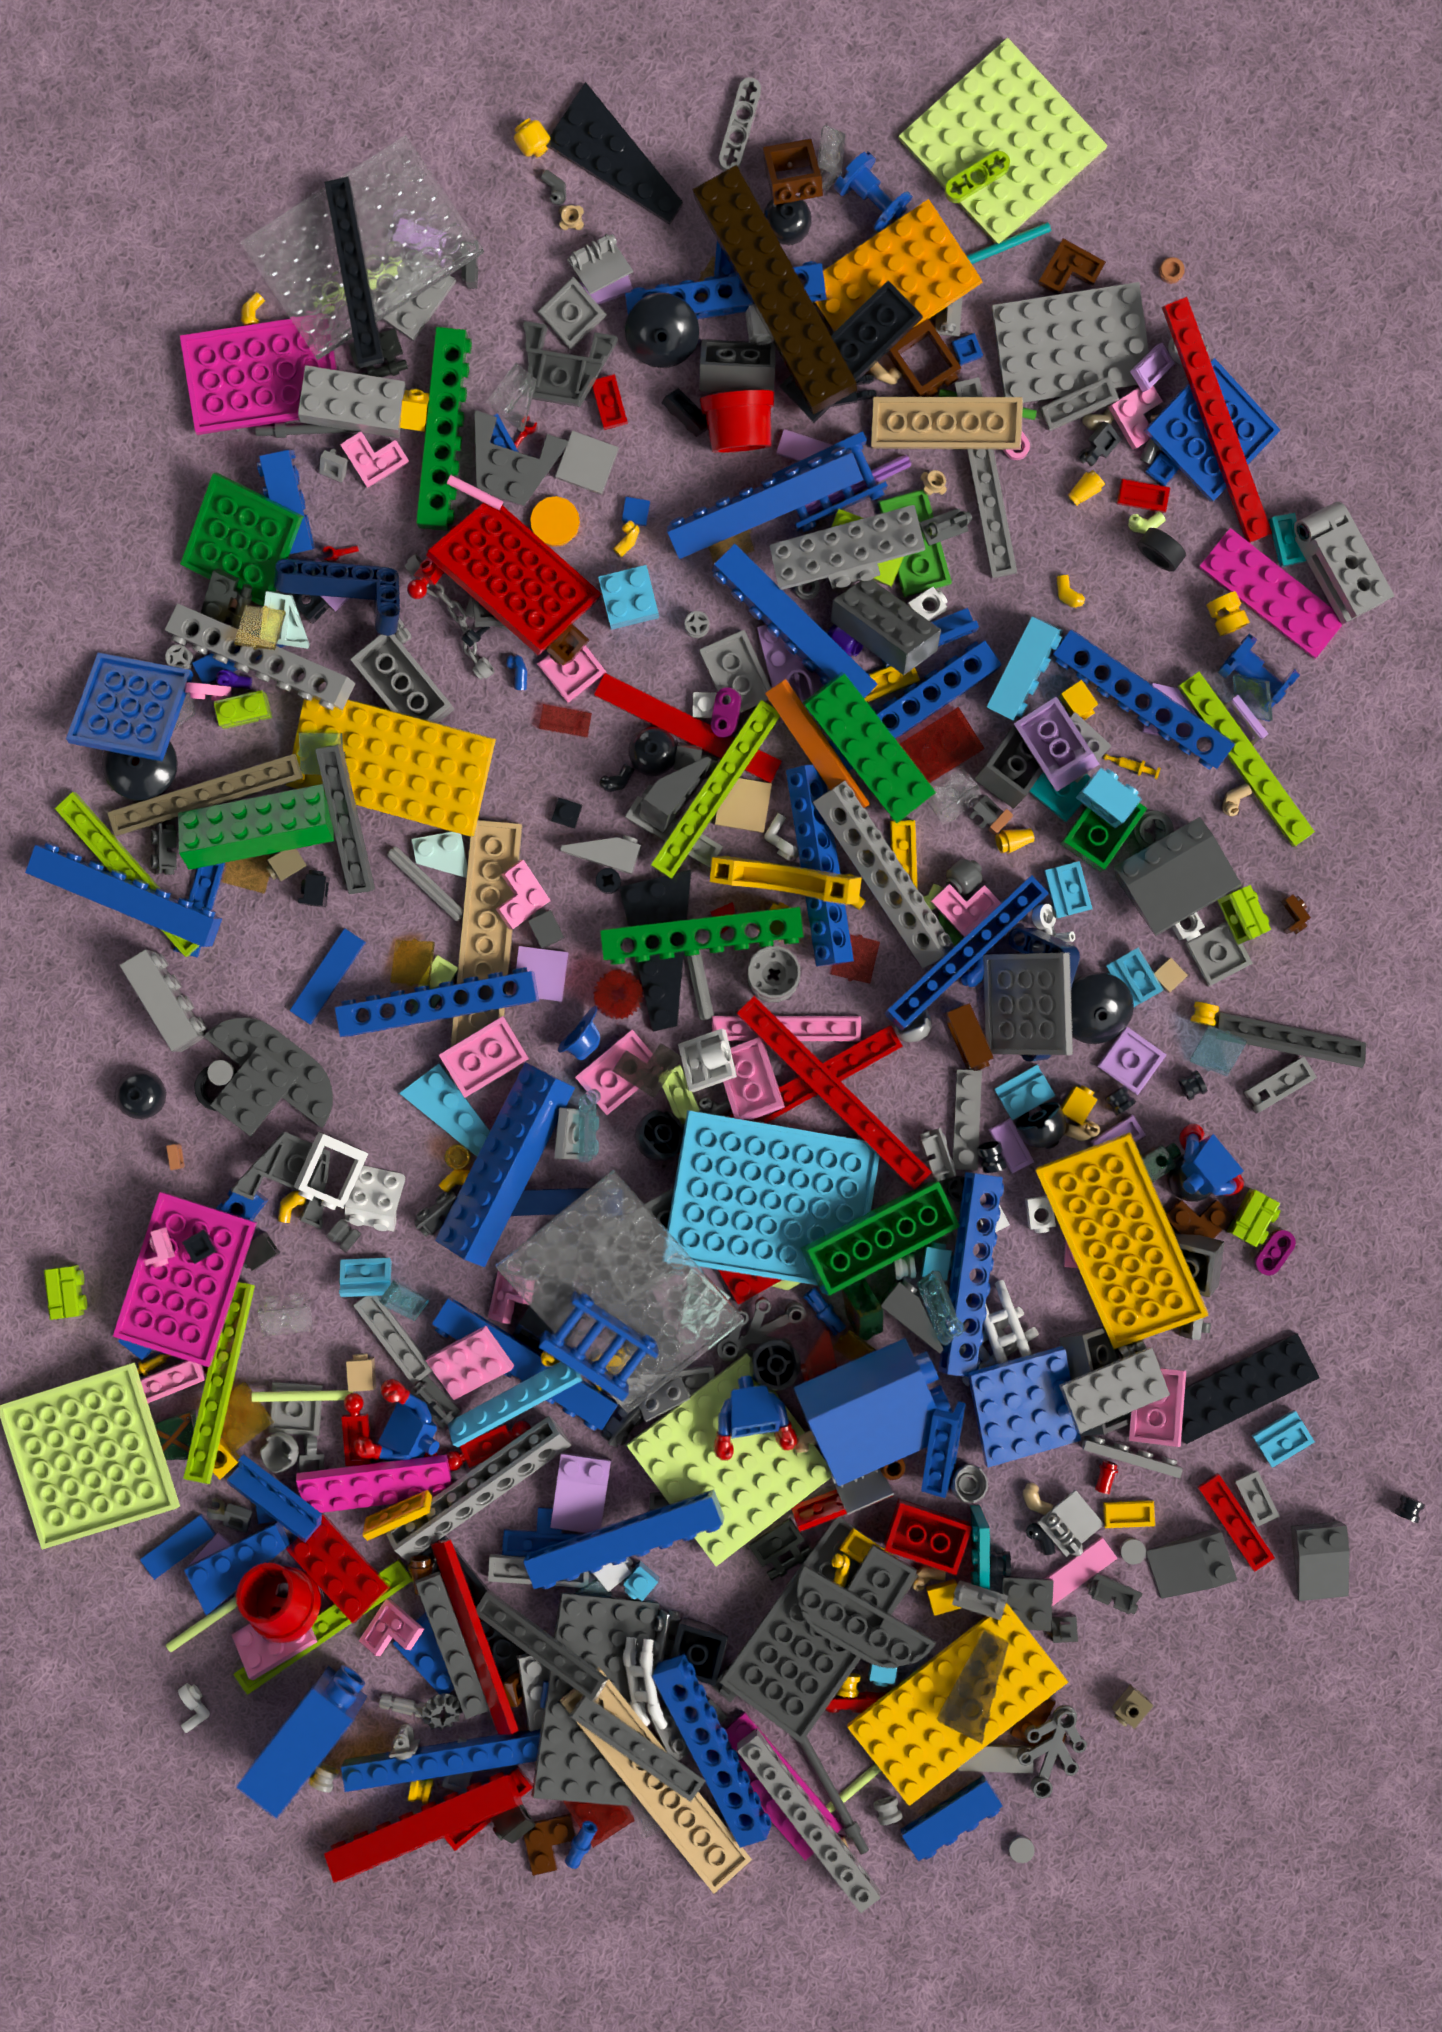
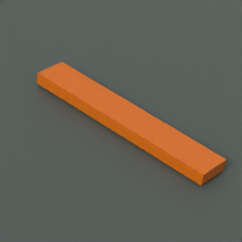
[765,679,870,808]

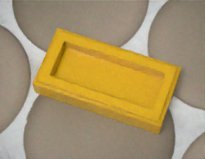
[1103,1500,1155,1528]

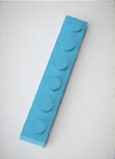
[448,1361,582,1447]

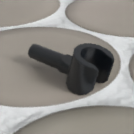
[461,627,490,647]

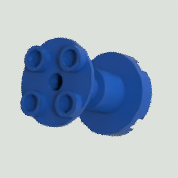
[834,151,913,232]
[1217,633,1300,712]

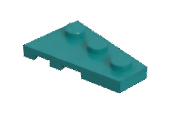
[970,1505,990,1590]

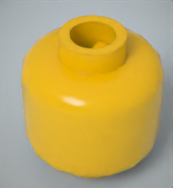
[514,118,550,158]

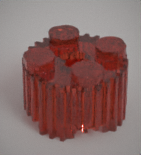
[593,969,644,1020]

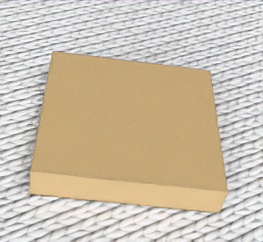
[715,778,772,833]

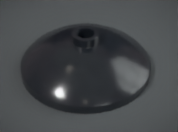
[625,293,699,368]
[102,742,178,801]
[1071,972,1134,1044]

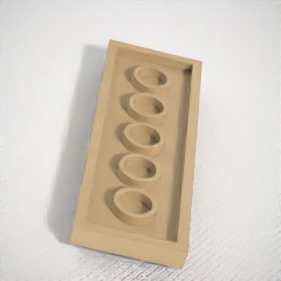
[871,397,1023,450]

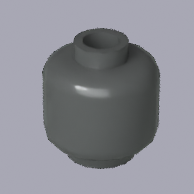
[945,858,982,895]

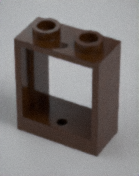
[763,139,823,205]
[886,319,961,397]
[943,1003,994,1071]

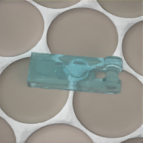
[579,1089,601,1163]
[917,1271,965,1345]

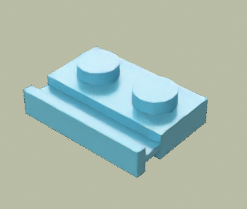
[1044,861,1092,919]
[1106,947,1164,1007]
[994,1064,1055,1120]
[339,1258,392,1297]
[1251,1410,1315,1468]

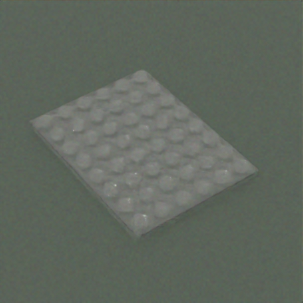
[240,135,484,360]
[496,1170,744,1413]

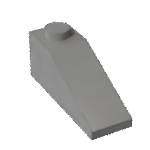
[560,835,641,875]

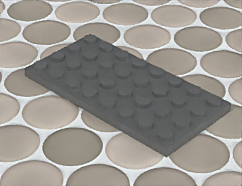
[719,1517,918,1744]
[531,1592,659,1806]

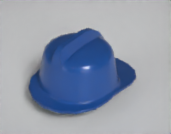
[557,1006,600,1060]

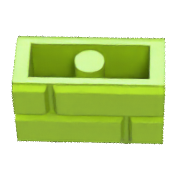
[214,690,272,729]
[1217,885,1271,945]
[1226,1188,1281,1247]
[44,1265,87,1320]

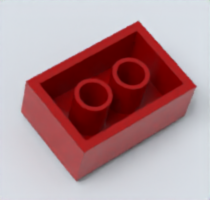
[883,1498,972,1575]

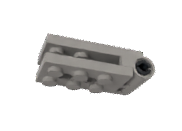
[1294,501,1394,625]

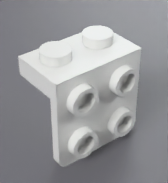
[345,1166,405,1231]

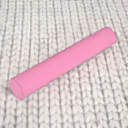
[446,475,503,510]

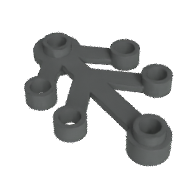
[717,1297,806,1361]
[1016,1705,1087,1799]

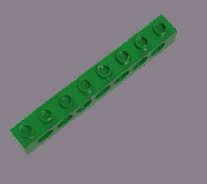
[416,327,472,531]
[600,907,804,965]

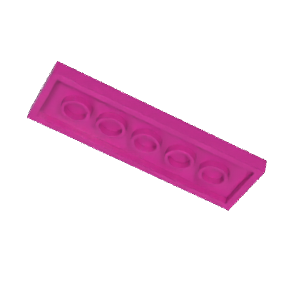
[1198,528,1342,659]
[296,1455,453,1513]
[712,1712,843,1861]

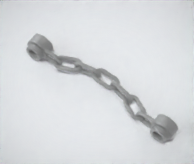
[405,554,495,679]

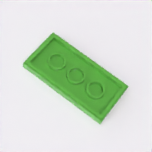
[878,489,952,597]

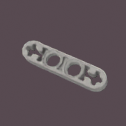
[719,77,761,171]

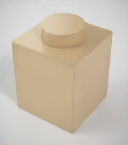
[346,1354,376,1392]

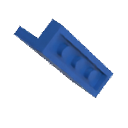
[881,608,979,668]
[921,1401,965,1498]
[227,1454,322,1542]

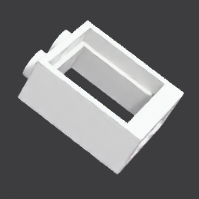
[294,1132,368,1210]

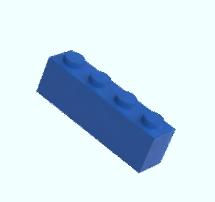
[900,1775,1003,1861]

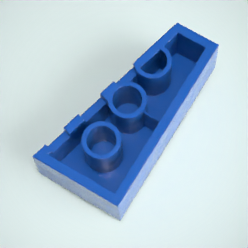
[257,450,315,554]
[184,1522,291,1615]

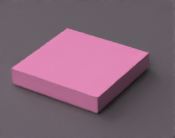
[537,645,607,703]

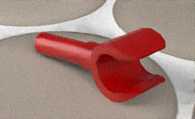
[514,416,537,448]
[322,546,359,562]

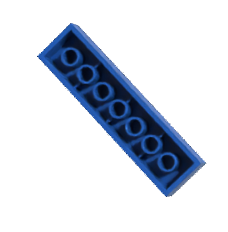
[435,1062,575,1267]

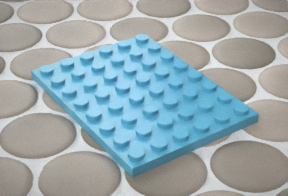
[662,1110,880,1292]

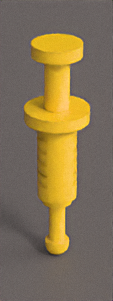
[1103,754,1161,780]
[137,1354,172,1377]

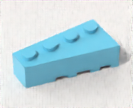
[987,617,1063,720]

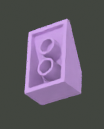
[1014,697,1099,791]
[551,1452,611,1533]

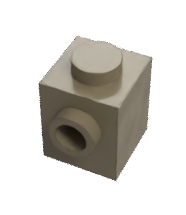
[266,849,307,882]
[1112,1684,1154,1729]

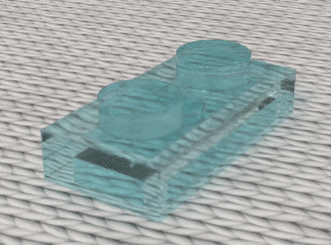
[379,1280,429,1321]

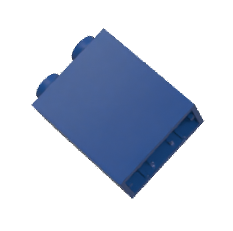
[794,1338,953,1487]
[236,1665,368,1819]

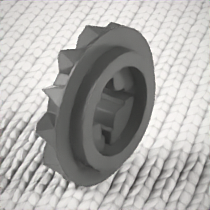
[1133,811,1174,848]
[422,1694,462,1731]

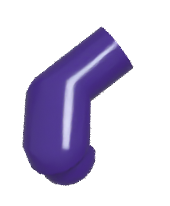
[217,669,252,690]

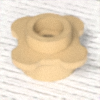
[559,205,584,230]
[920,470,947,495]

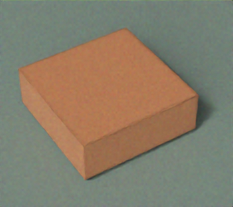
[988,809,1013,835]
[166,1144,185,1170]

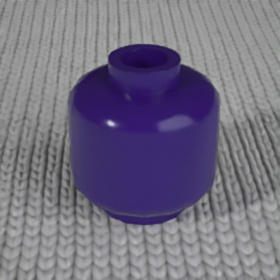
[827,624,864,657]

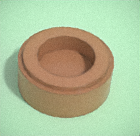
[1159,257,1185,284]

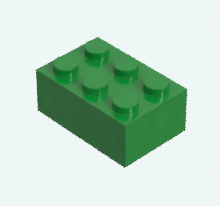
[1060,803,1147,872]

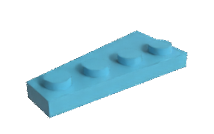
[399,1063,490,1156]

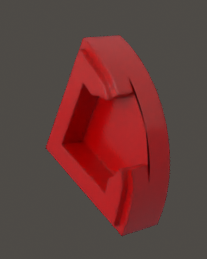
[710,902,735,934]

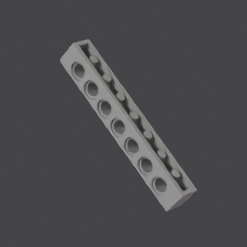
[165,603,355,710]
[813,781,955,968]
[386,1416,572,1561]
[737,1728,881,1913]

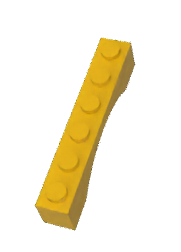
[709,856,862,905]

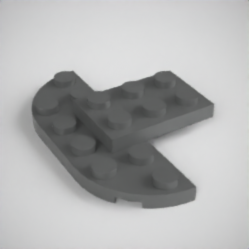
[203,1018,333,1137]
[797,1544,936,1668]

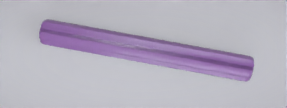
[805,455,911,515]

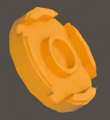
[530,496,580,547]

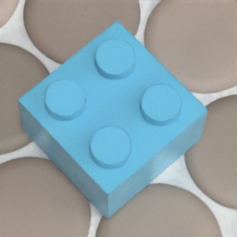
[598,565,659,630]
[1076,768,1141,828]

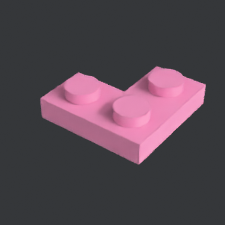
[1108,386,1162,450]
[340,432,409,488]
[496,860,551,929]
[930,884,1001,938]
[488,1269,536,1324]
[359,1599,424,1656]

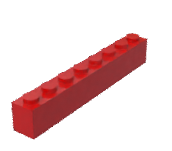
[324,1772,523,1883]

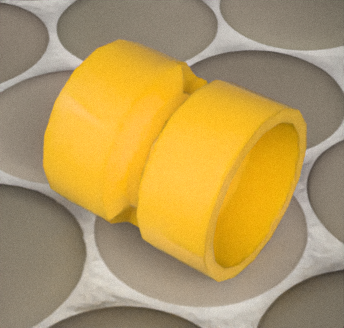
[1206,591,1250,637]

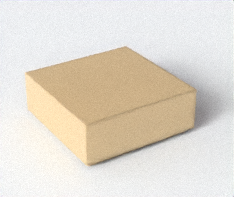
[1154,958,1188,993]

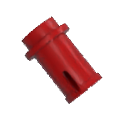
[1095,1460,1119,1494]

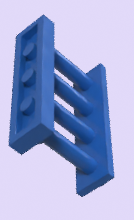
[772,431,888,532]
[539,1291,658,1402]

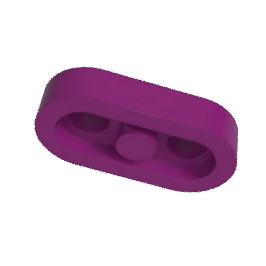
[711,687,741,737]
[1254,1230,1296,1276]

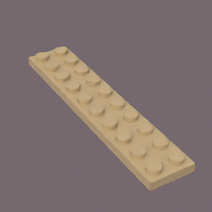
[451,820,522,1047]
[560,1667,752,1893]

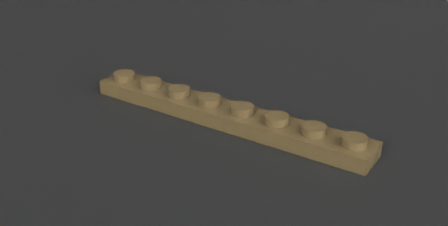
[107,754,303,836]

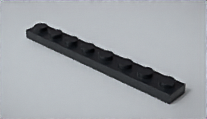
[324,176,384,368]

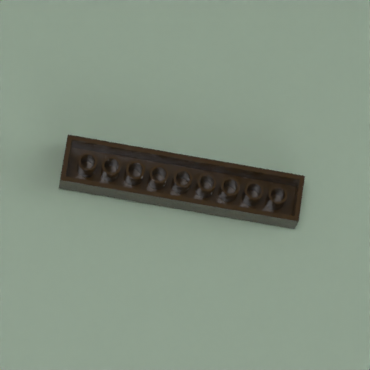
[692,165,857,415]

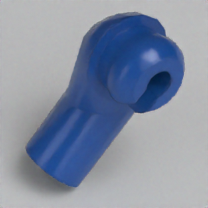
[507,655,527,690]
[961,956,984,987]

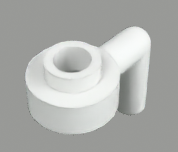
[764,813,799,861]
[1032,904,1075,942]
[178,1683,210,1733]

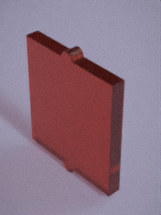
[831,935,880,984]

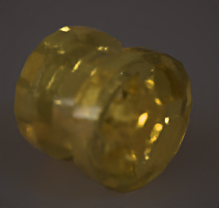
[445,1144,471,1170]

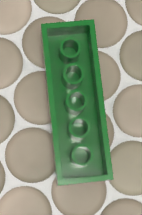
[803,672,936,823]
[178,784,334,870]
[800,1180,960,1296]

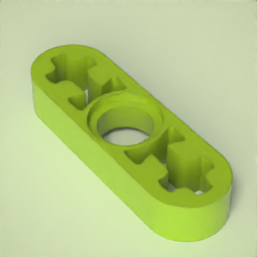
[945,151,1010,203]

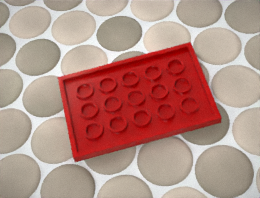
[426,503,602,655]

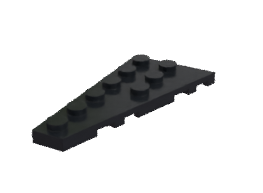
[546,82,683,225]
[619,870,692,1032]

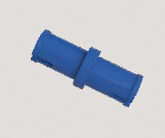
[803,1287,846,1336]
[565,1821,597,1869]

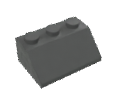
[699,339,776,393]

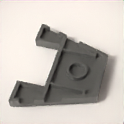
[523,321,618,407]
[474,410,568,506]
[231,1131,330,1229]

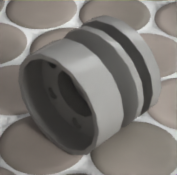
[748,946,800,1003]

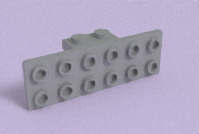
[770,505,925,590]

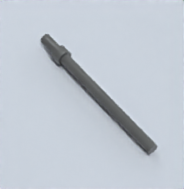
[255,423,405,438]
[798,1737,869,1855]

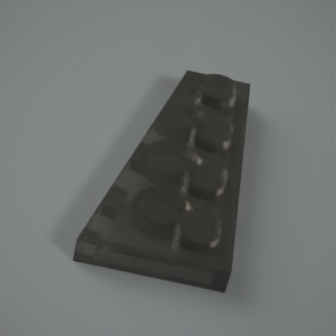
[937,1630,1009,1744]

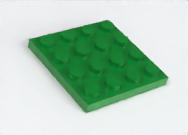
[180,473,304,607]

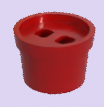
[700,390,774,453]
[236,1563,321,1643]

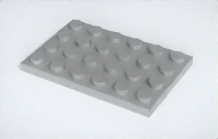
[991,282,1149,403]

